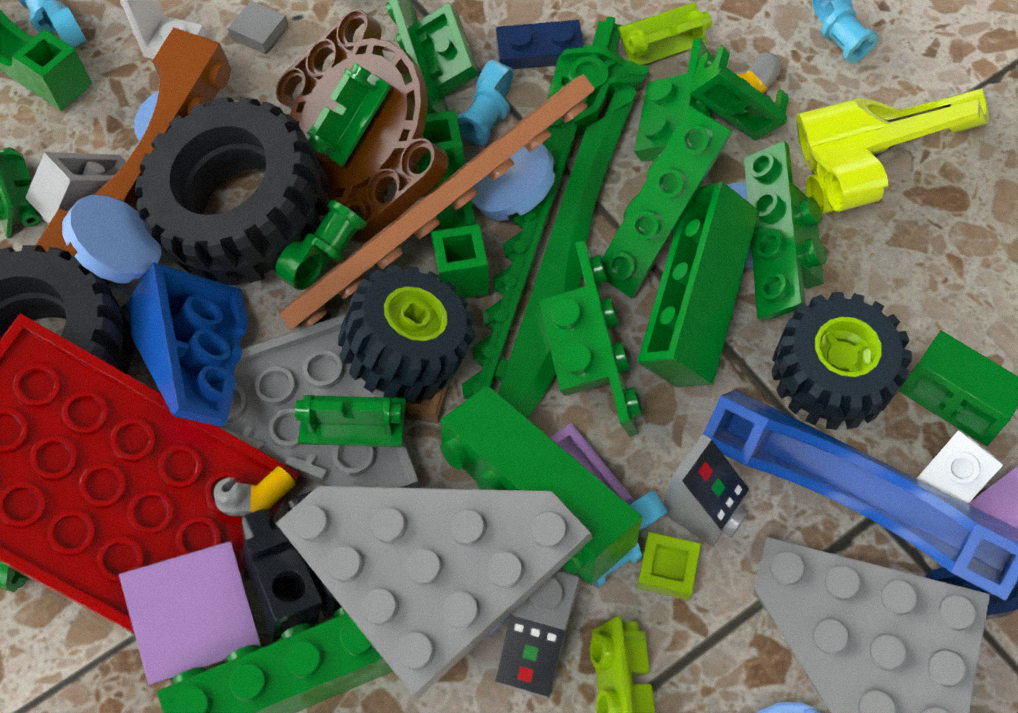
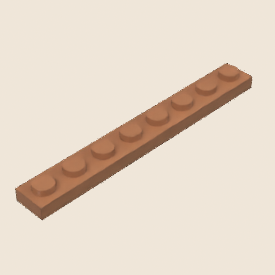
[279,74,595,329]

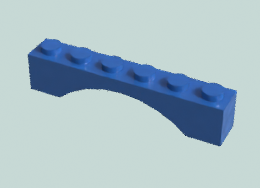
[703,389,1018,601]

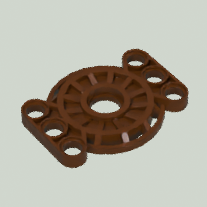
[276,9,448,244]

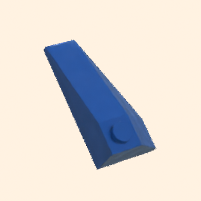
[127,262,248,427]

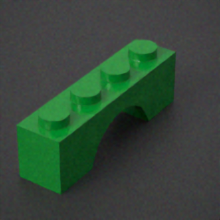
[0,10,92,111]
[417,110,489,298]

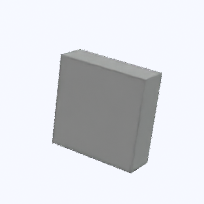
[227,1,288,54]

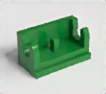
[689,45,789,141]
[899,330,1018,447]

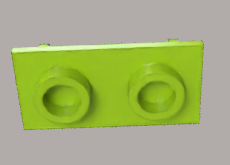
[618,2,712,65]
[589,616,655,713]

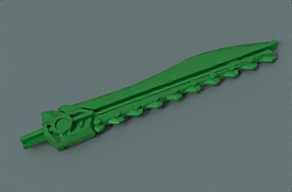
[462,16,649,419]

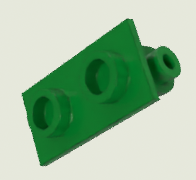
[307,62,392,167]
[0,148,41,238]
[295,395,406,447]

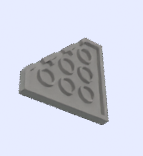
[218,314,420,488]
[276,486,593,698]
[754,537,990,713]

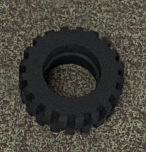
[135,97,330,285]
[0,245,133,374]

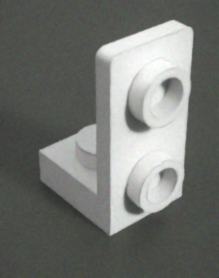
[120,0,207,59]
[916,430,1003,504]

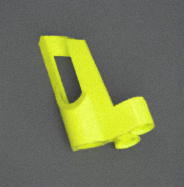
[796,88,989,215]

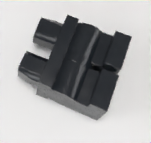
[241,491,342,642]

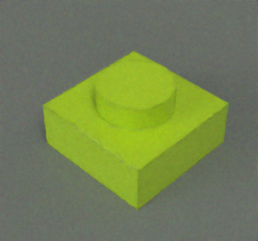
[637,532,701,600]

